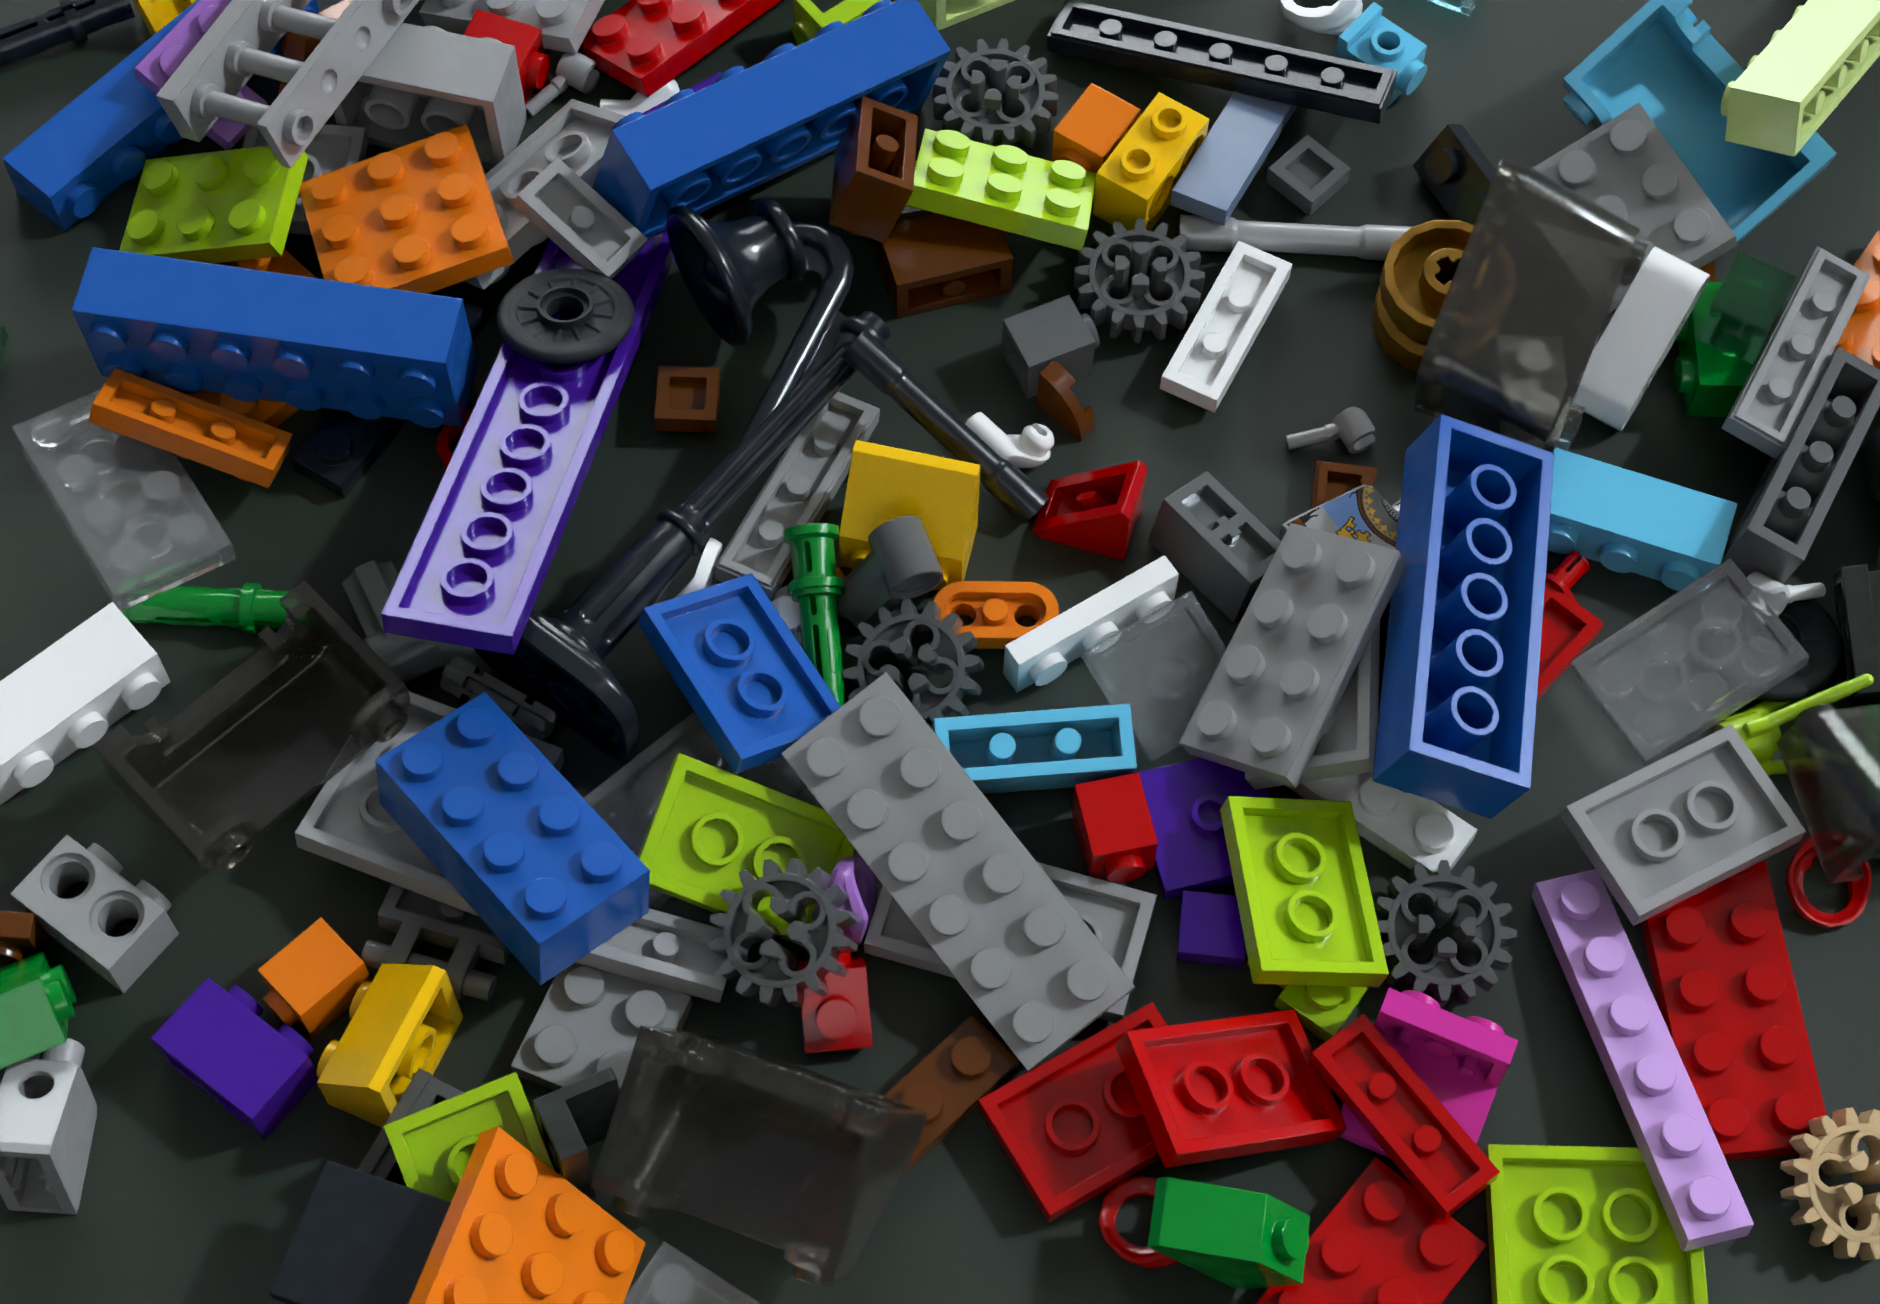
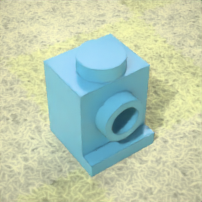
[1335,2,1427,109]

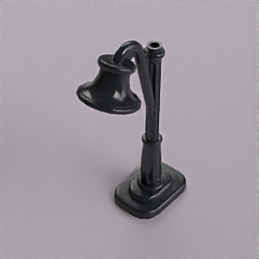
[473,198,891,760]

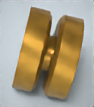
[1372,220,1517,376]

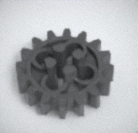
[932,38,1058,149]
[1073,218,1205,343]
[842,599,985,725]
[709,858,858,1008]
[1374,860,1517,1008]

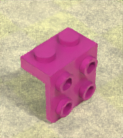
[1340,988,1519,1159]

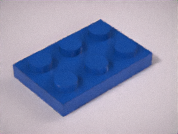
[638,573,841,774]

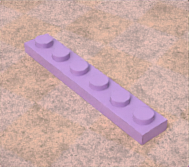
[1531,869,1754,1252]

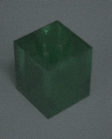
[1697,251,1797,364]

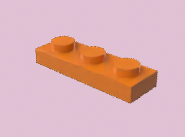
[88,368,293,489]

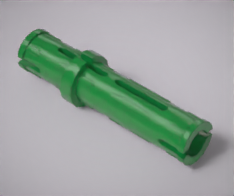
[120,583,320,634]

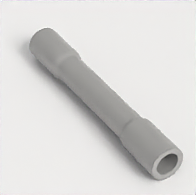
[1178,214,1411,261]

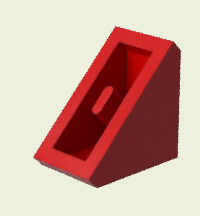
[1032,460,1148,562]

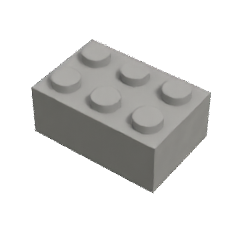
[333,11,527,169]

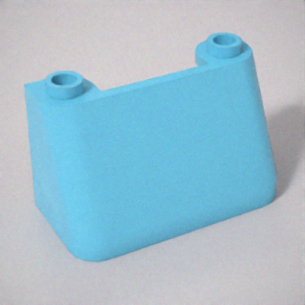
[1562,0,1837,256]

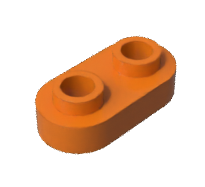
[933,581,1059,649]

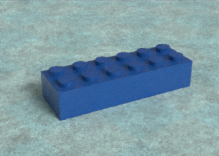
[593,0,951,238]
[72,247,478,428]
[1372,414,1555,819]

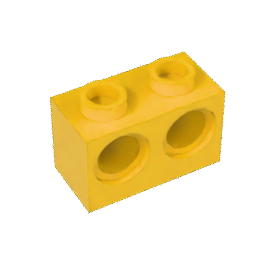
[1093,92,1209,231]

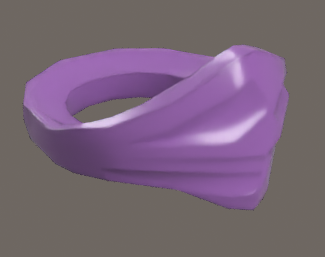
[812,854,877,944]

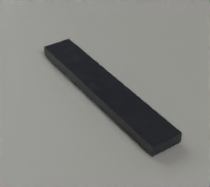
[1047,0,1397,124]

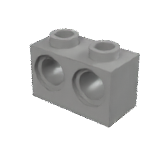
[10,834,179,994]

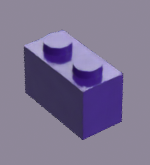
[151,977,319,1141]

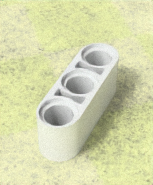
[1567,246,1710,432]

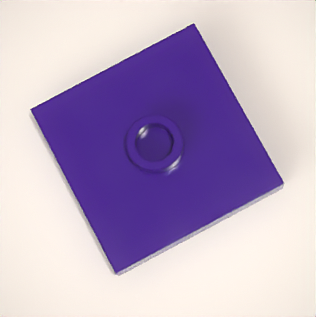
[1137,758,1270,900]

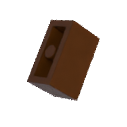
[829,96,918,243]
[877,213,1013,319]

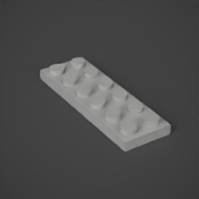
[781,672,1135,1072]

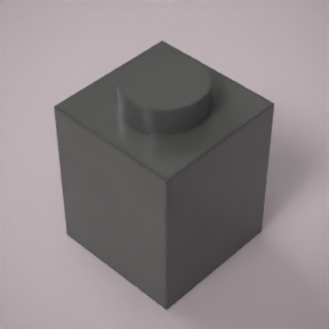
[1001,295,1100,399]

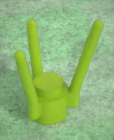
[1714,674,1874,776]

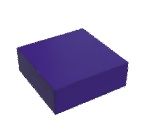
[1176,890,1245,967]

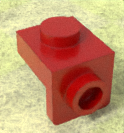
[797,952,873,1053]

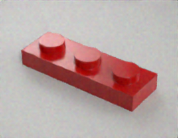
[1309,1014,1500,1221]

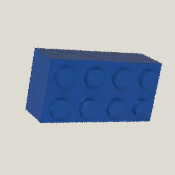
[375,692,650,986]

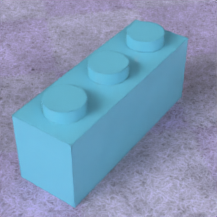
[1548,447,1737,595]
[931,704,1137,794]

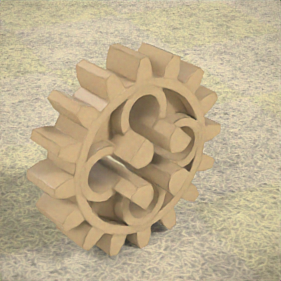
[1780,1107,1880,1261]

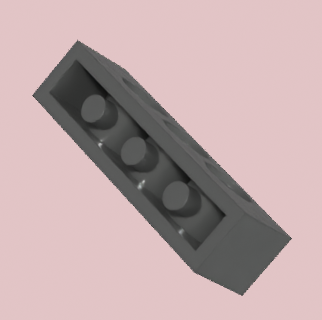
[1721,347,1880,584]

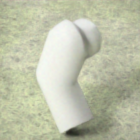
[965,412,1054,468]

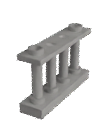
[156,0,419,168]

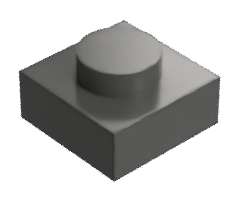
[1266,134,1351,216]

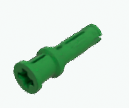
[782,523,846,706]

